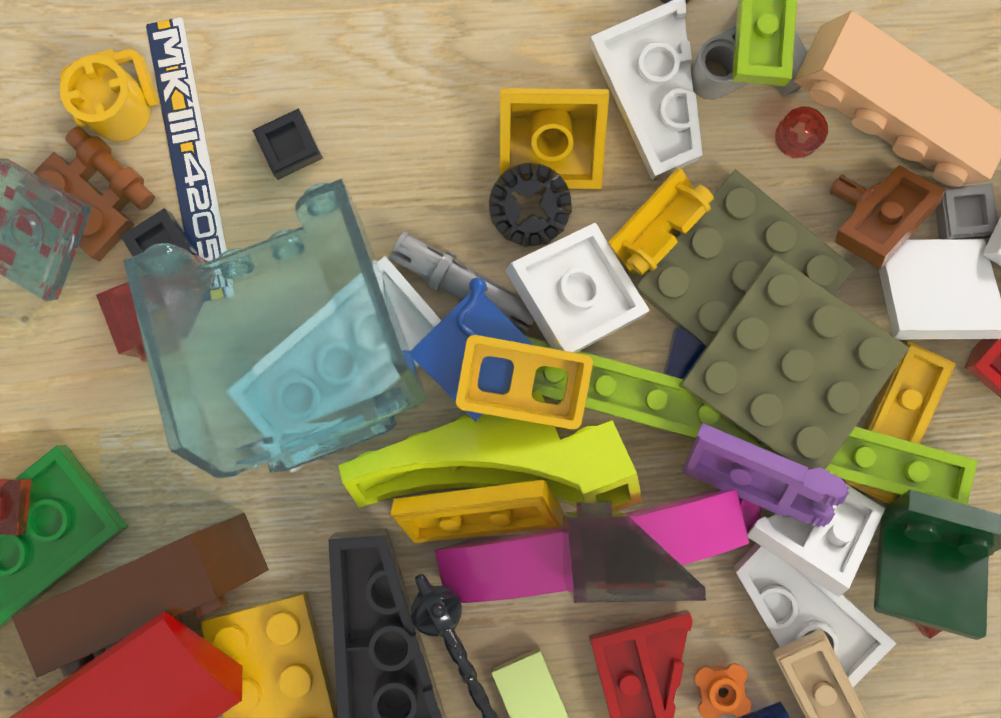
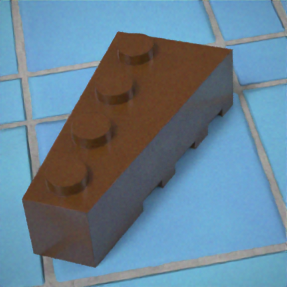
[12,513,269,678]

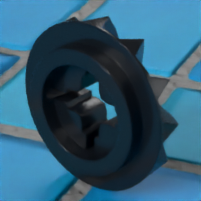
[489,163,572,247]

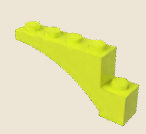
[338,389,642,521]

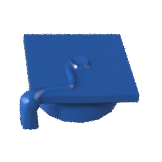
[408,277,535,422]

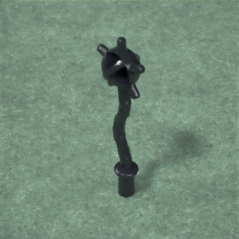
[411,574,499,718]

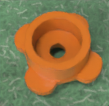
[694,663,752,718]

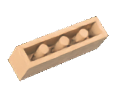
[794,10,1001,187]

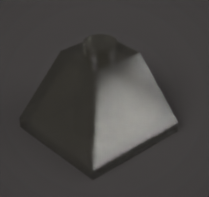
[562,501,706,603]

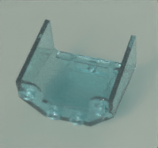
[123,179,428,478]

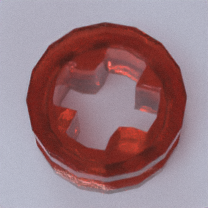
[775,106,828,158]

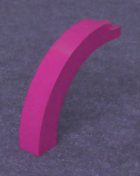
[435,488,761,603]

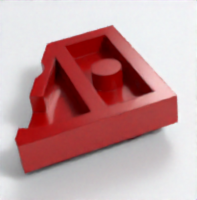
[589,610,693,718]

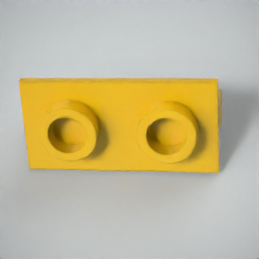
[607,167,714,275]

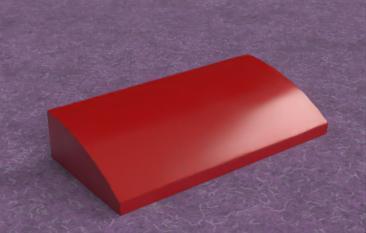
[9,611,243,718]

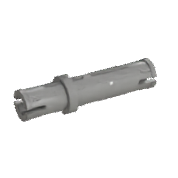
[389,231,534,335]

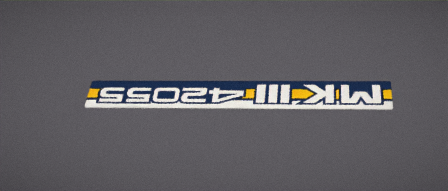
[146,17,235,304]

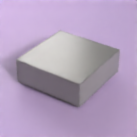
[935,183,998,239]

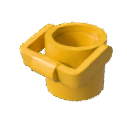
[60,49,159,142]

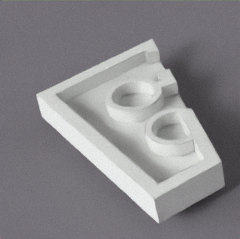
[589,0,703,181]
[734,543,897,687]

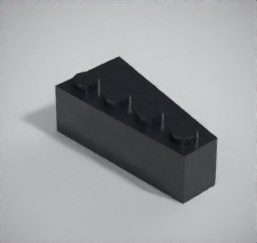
[328,529,446,718]

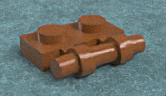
[18,126,155,261]

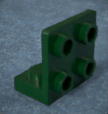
[874,490,1001,640]

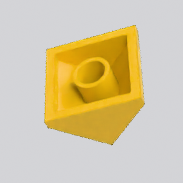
[500,88,609,189]

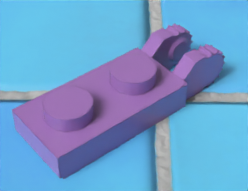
[682,423,849,528]

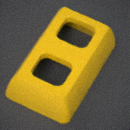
[456,335,593,430]

